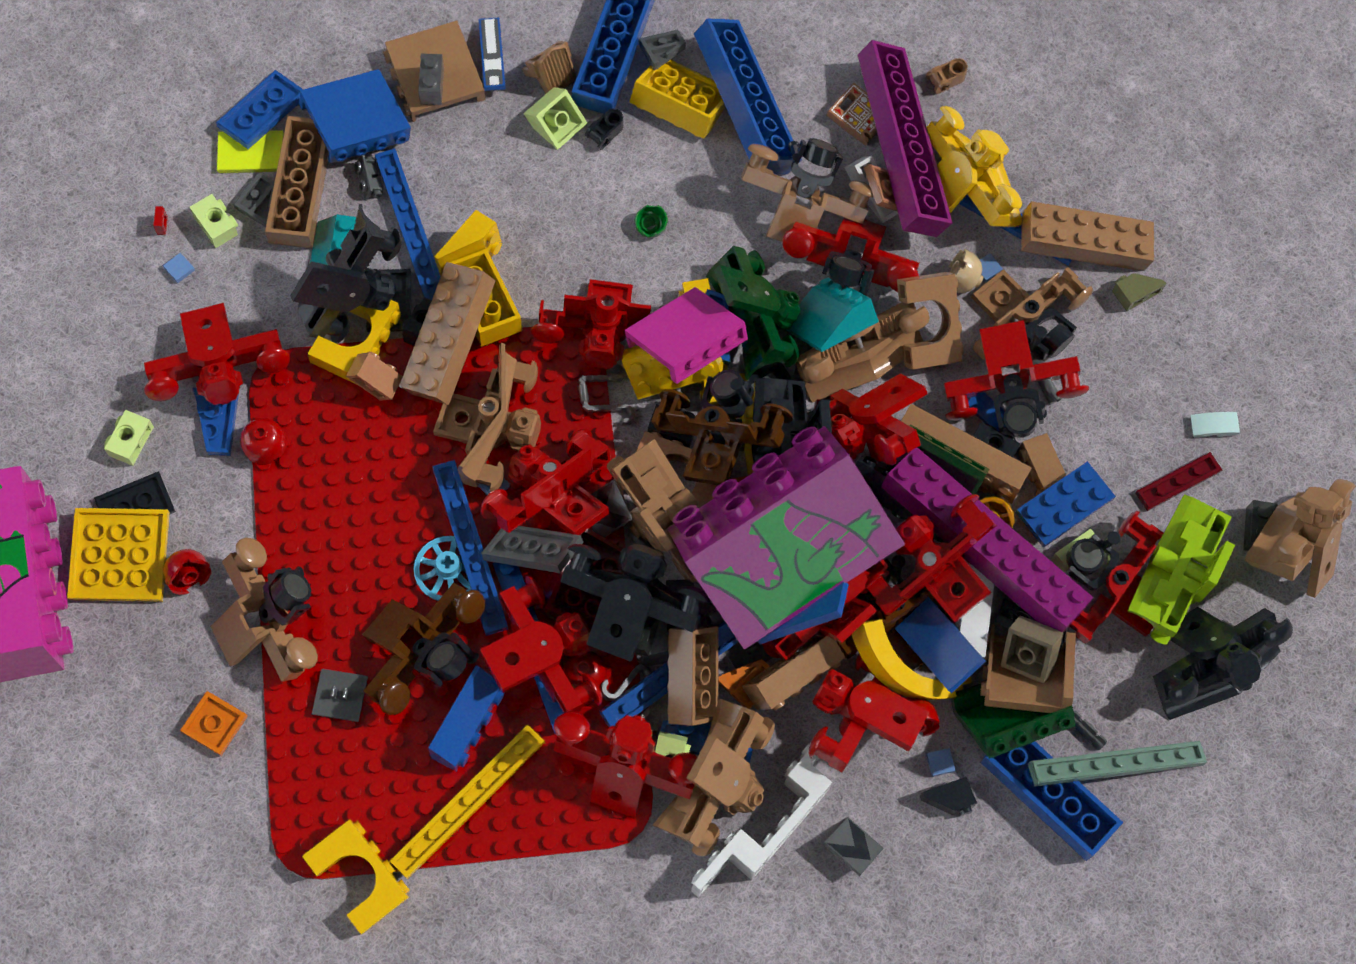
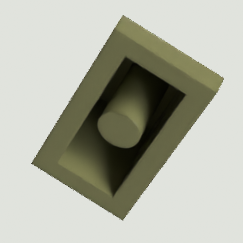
[1112,273,1166,312]

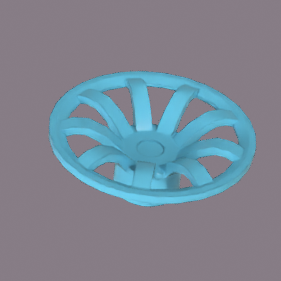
[414,536,471,601]

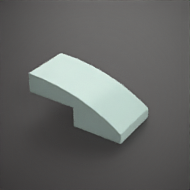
[1191,412,1240,438]

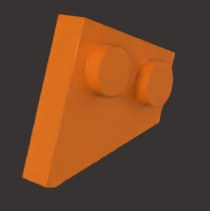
[718,659,770,709]

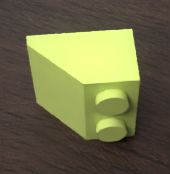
[524,87,587,150]

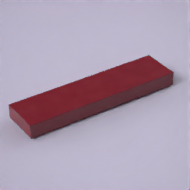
[1135,452,1222,511]

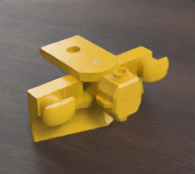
[927,106,1022,227]

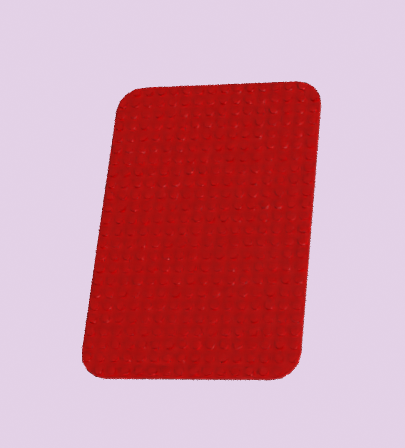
[249,325,653,880]

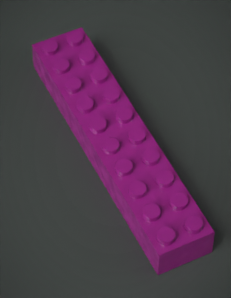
[857,40,953,237]
[881,448,1094,632]

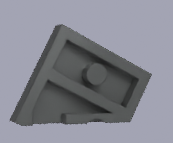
[639,30,686,70]
[233,172,275,227]

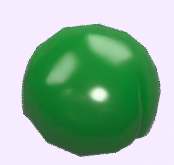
[634,205,668,238]

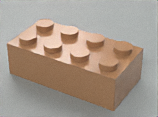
[667,625,718,726]
[742,634,845,711]

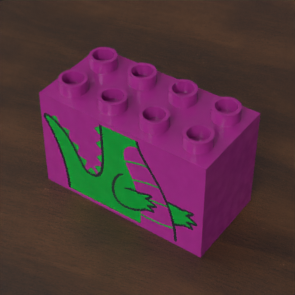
[668,426,905,649]

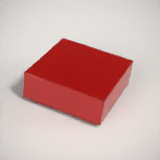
[153,206,168,235]

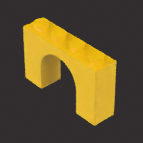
[308,300,401,384]
[302,820,410,935]

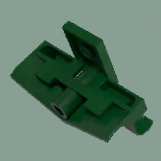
[706,245,801,380]

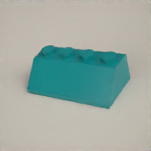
[310,214,356,265]

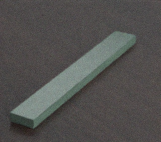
[1028,741,1207,786]

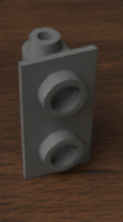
[354,155,383,201]

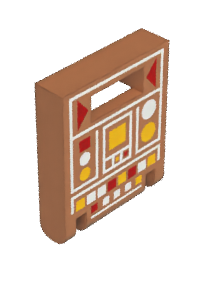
[826,83,877,146]

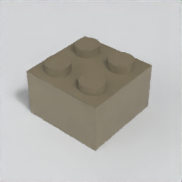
[1001,615,1063,684]

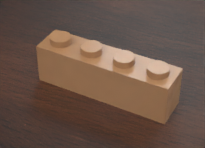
[1018,433,1067,496]

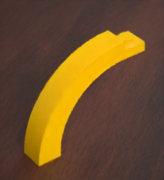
[852,619,972,700]

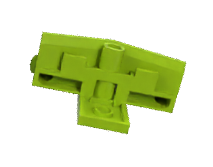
[1128,494,1235,645]

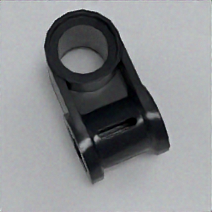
[585,108,624,150]

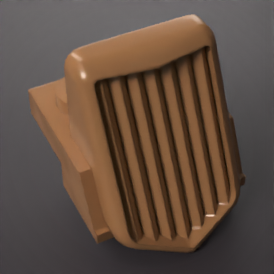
[522,41,577,94]

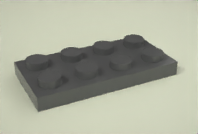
[481,526,583,573]

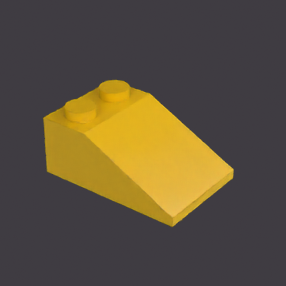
[434,210,502,276]

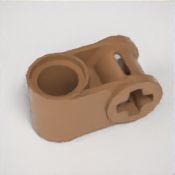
[926,58,968,94]

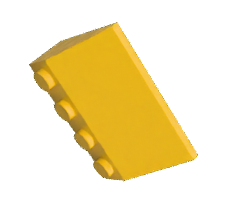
[629,60,726,139]

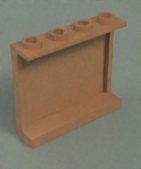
[383,21,485,122]
[981,624,1076,713]

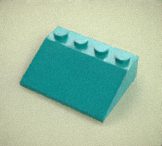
[786,278,879,352]

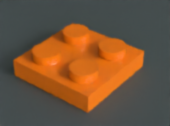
[180,691,248,756]

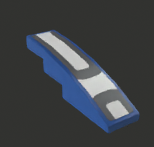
[479,17,506,91]

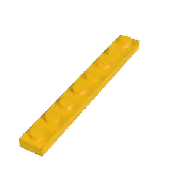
[390,725,545,880]

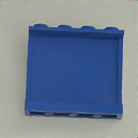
[299,69,411,163]

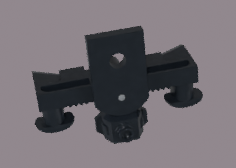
[290,204,402,344]
[752,378,832,463]
[560,544,711,662]
[1153,607,1293,720]

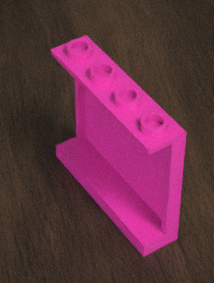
[625,287,748,384]

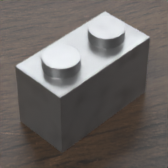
[418,54,444,105]

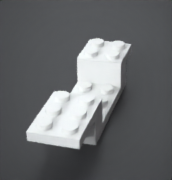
[691,742,832,898]

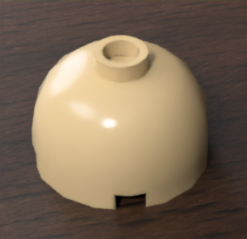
[948,249,983,293]

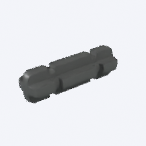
[1074,711,1107,750]

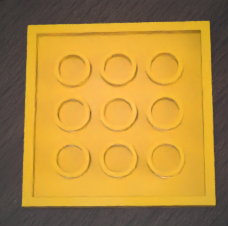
[67,508,170,602]

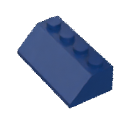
[428,665,504,772]

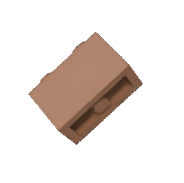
[346,352,403,401]

